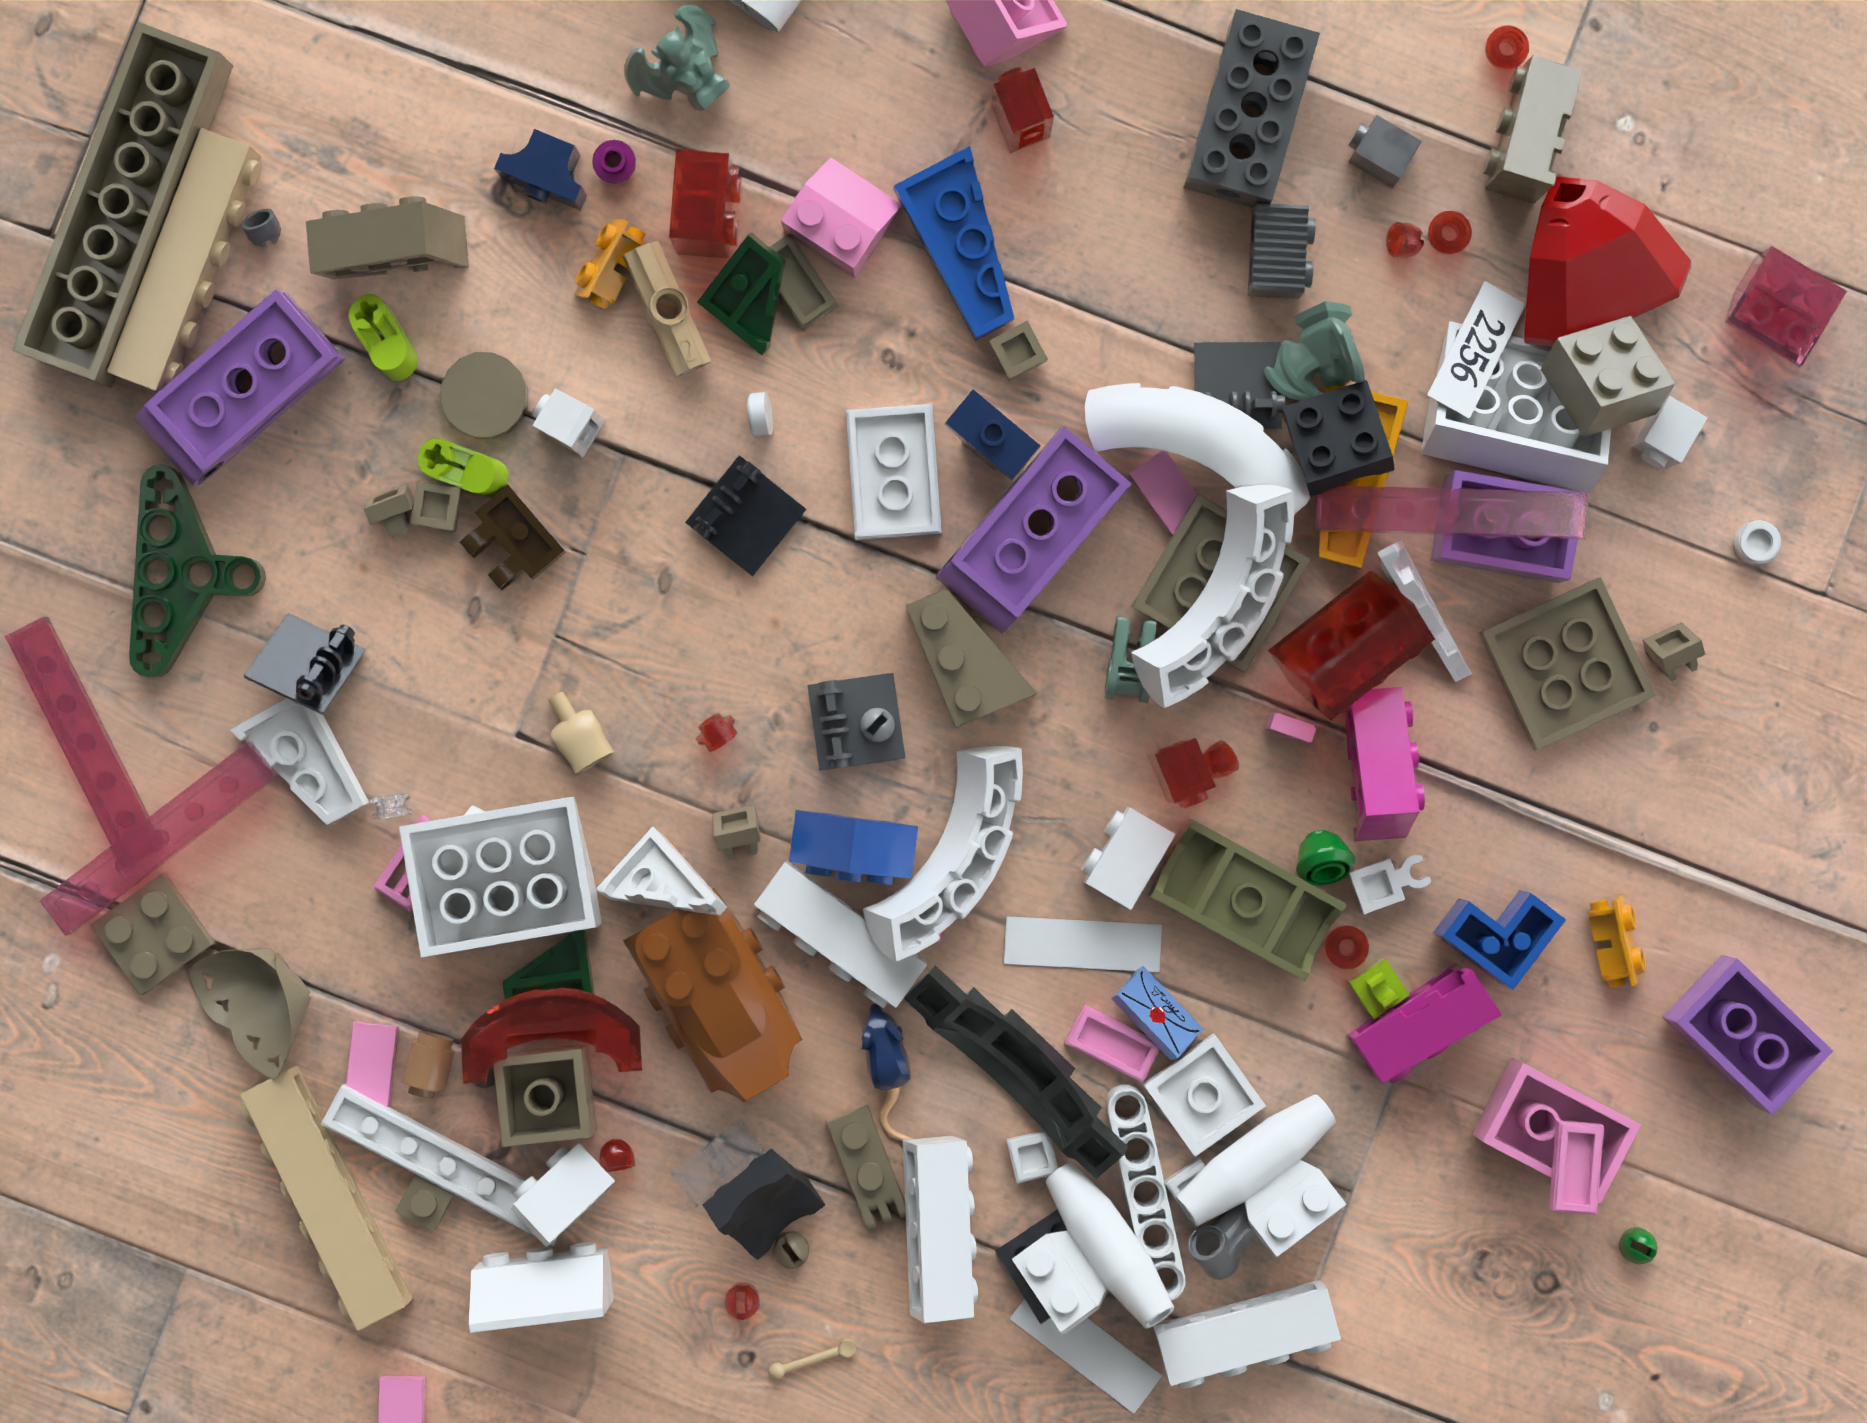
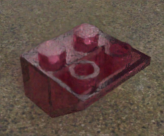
[1725,246,1847,367]

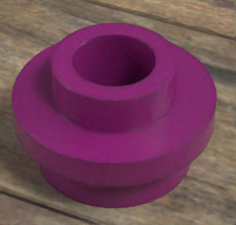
[592,140,636,184]

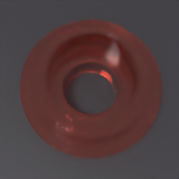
[1485,25,1529,70]
[1427,211,1472,255]
[695,713,738,752]
[1325,925,1369,969]

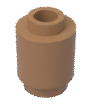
[401,1031,455,1099]

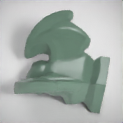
[624,4,730,111]
[1264,301,1365,401]

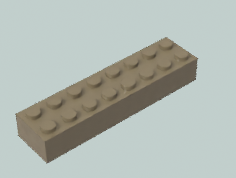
[12,22,233,388]

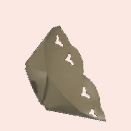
[188,948,311,1079]

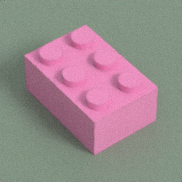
[1472,1058,1641,1203]

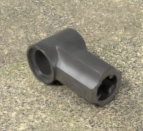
[1188,1203,1256,1280]

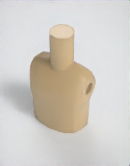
[548,692,615,775]

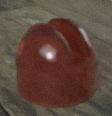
[1386,222,1424,258]
[1201,740,1239,779]
[599,1139,636,1172]
[724,1282,760,1320]

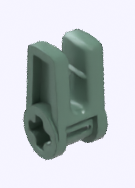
[1105,616,1157,703]

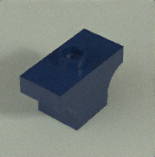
[494,129,587,211]
[945,389,1040,481]

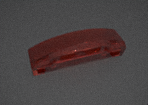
[461,988,642,1084]

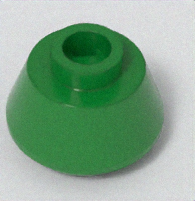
[1296,830,1355,886]

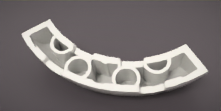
[1085,383,1310,514]
[1131,485,1294,708]
[863,746,1023,961]

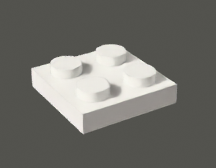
[1143,1033,1266,1157]

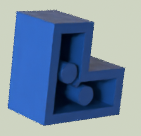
[789,810,918,885]
[1433,890,1566,990]

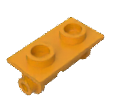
[574,219,646,311]
[1587,894,1646,988]

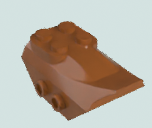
[623,888,803,1102]

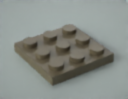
[1131,493,1311,673]
[1479,577,1656,751]

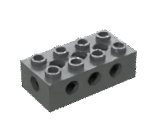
[1183,9,1320,208]

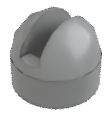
[860,708,895,743]

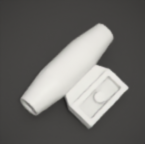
[1176,1094,1346,1259]
[1012,1162,1174,1334]

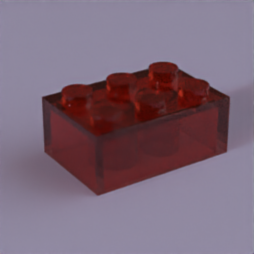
[1268,570,1435,721]

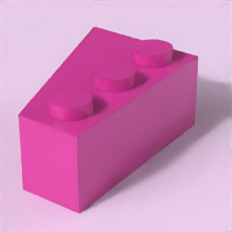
[1344,687,1425,842]
[1347,963,1502,1083]

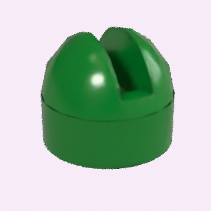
[1619,1227,1658,1264]

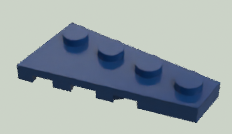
[893,146,1014,341]

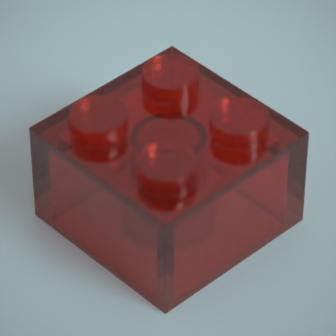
[669,149,742,258]

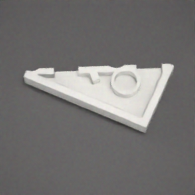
[1378,540,1472,682]
[596,827,727,916]

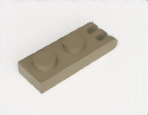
[827,1105,906,1231]

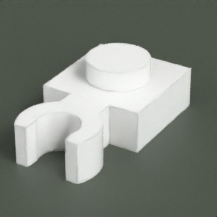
[1348,855,1431,914]

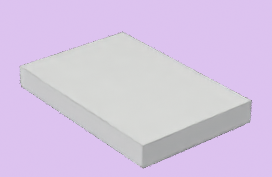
[846,404,942,541]

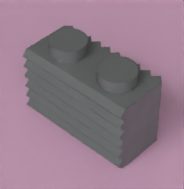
[1248,203,1316,299]

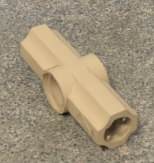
[623,241,711,377]

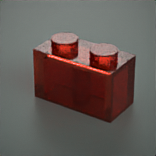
[991,67,1054,154]
[1147,738,1216,808]

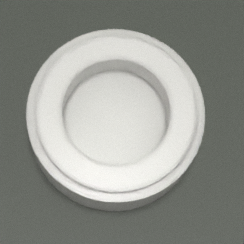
[747,392,773,437]
[1733,520,1781,565]

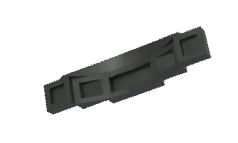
[904,965,1128,1179]

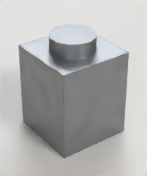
[1348,115,1422,188]

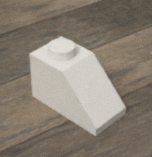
[532,388,605,458]

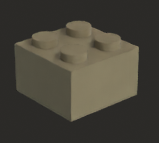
[1540,316,1676,438]
[493,1044,597,1147]

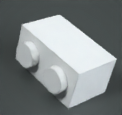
[1081,807,1176,910]
[511,1143,615,1248]

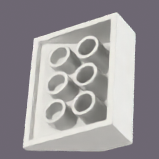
[1421,321,1611,494]
[399,796,602,958]

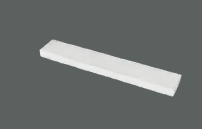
[320,1084,558,1246]

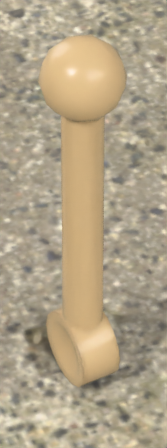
[768,1339,856,1380]

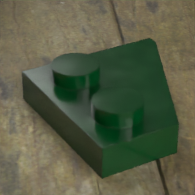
[697,232,786,355]
[502,929,597,1025]

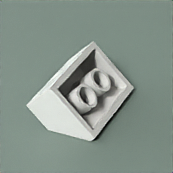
[469,1242,614,1333]

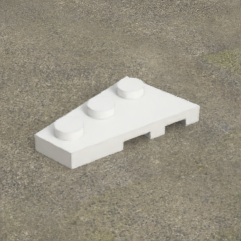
[230,698,370,825]

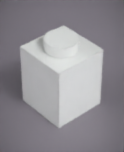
[1632,396,1707,469]

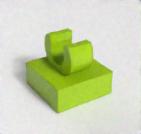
[1347,958,1410,1019]

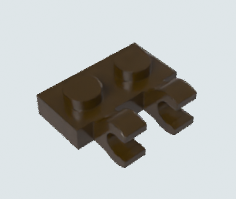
[460,485,566,591]

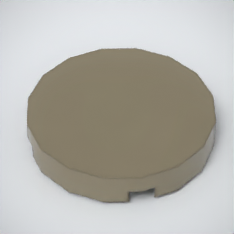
[440,352,528,439]

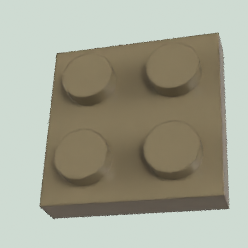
[90,873,216,996]

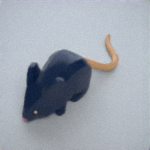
[862,1003,913,1142]

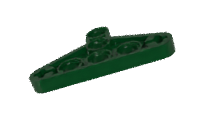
[129,465,266,678]

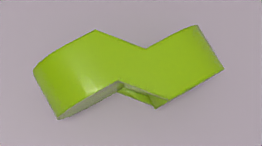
[348,294,418,381]
[418,438,509,498]

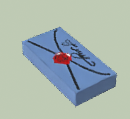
[1111,966,1203,1061]

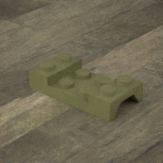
[1148,819,1347,981]

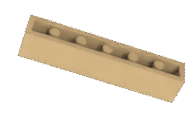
[107,128,262,393]
[240,1065,413,1331]

